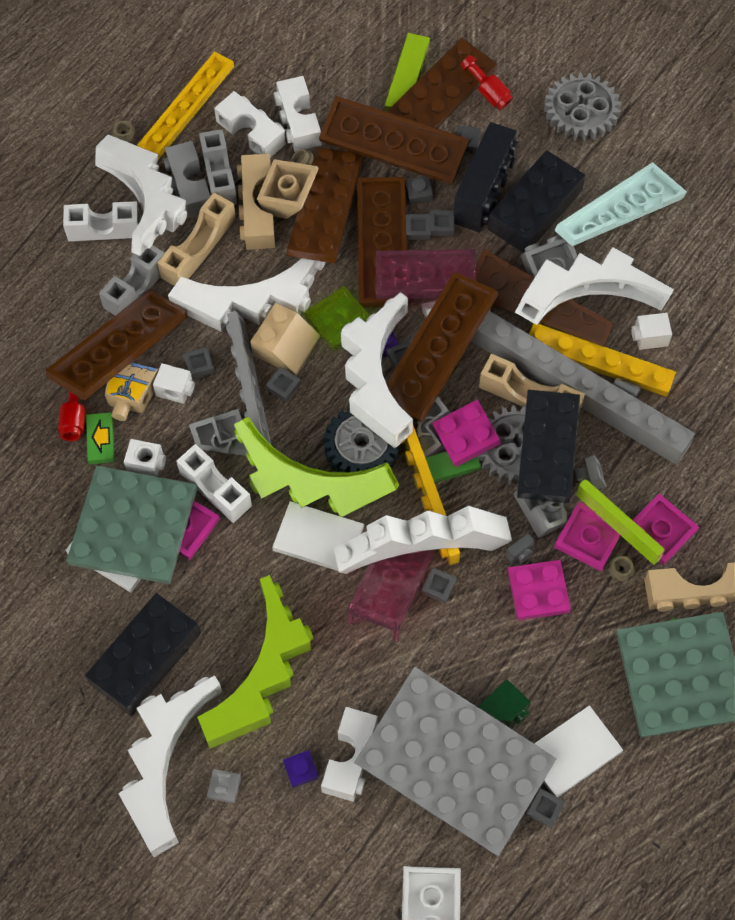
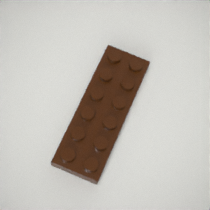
[387,38,497,128]
[319,96,469,185]
[287,147,363,264]
[357,177,408,308]
[386,272,499,423]
[46,289,187,401]

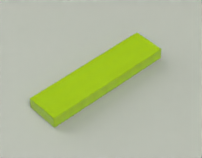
[385,33,430,111]
[576,479,664,565]

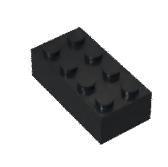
[453,122,519,233]
[488,150,585,253]
[517,390,580,503]
[85,593,201,717]

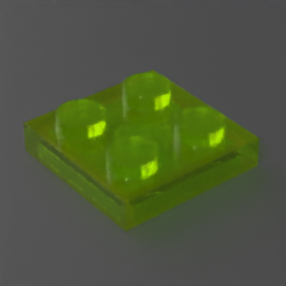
[304,286,370,351]

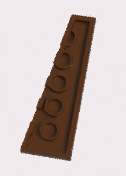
[471,249,613,347]

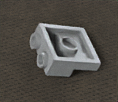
[520,235,578,278]

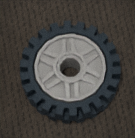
[324,407,400,473]

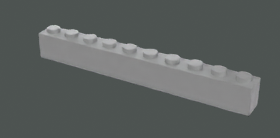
[471,311,695,465]

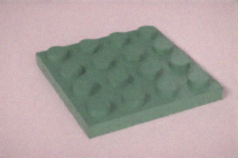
[66,466,197,584]
[616,612,735,738]

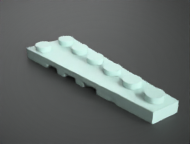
[555,162,687,246]

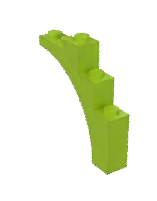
[234,416,399,517]
[198,575,314,749]

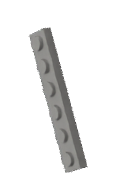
[226,311,271,444]

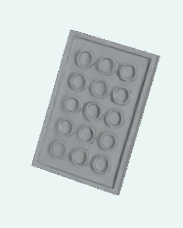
[354,667,557,856]

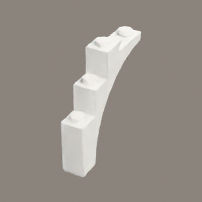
[95,135,187,256]
[515,247,674,325]
[168,258,326,332]
[341,292,413,448]
[334,506,512,574]
[118,675,222,857]

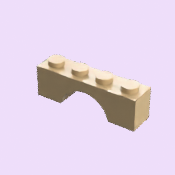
[237,154,275,250]
[157,192,236,286]
[479,354,585,412]
[644,562,735,612]

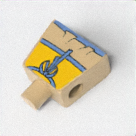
[105,363,158,421]

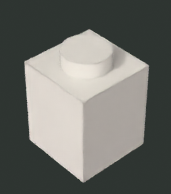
[632,313,672,350]

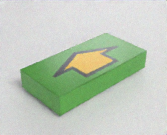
[86,412,115,465]

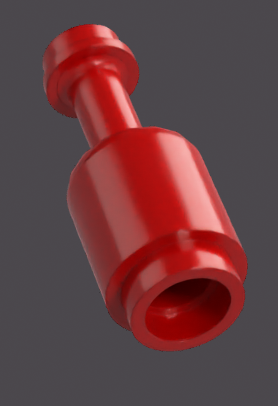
[461,55,513,111]
[58,391,85,441]

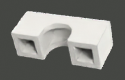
[273,76,322,152]
[214,91,286,158]
[63,201,141,241]
[176,444,252,523]
[321,707,378,802]

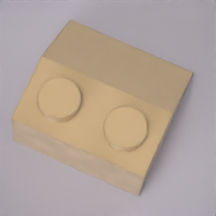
[257,159,318,219]
[251,303,320,376]

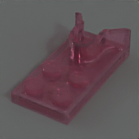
[376,249,476,299]
[347,549,436,642]

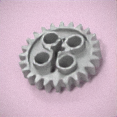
[544,72,621,141]
[477,405,526,485]

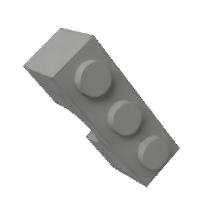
[199,129,237,205]
[163,141,210,219]
[99,245,165,316]

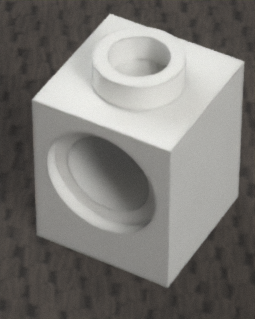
[153,363,195,404]
[124,439,166,477]

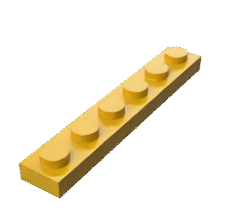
[137,51,234,160]
[529,323,676,397]
[401,426,460,566]

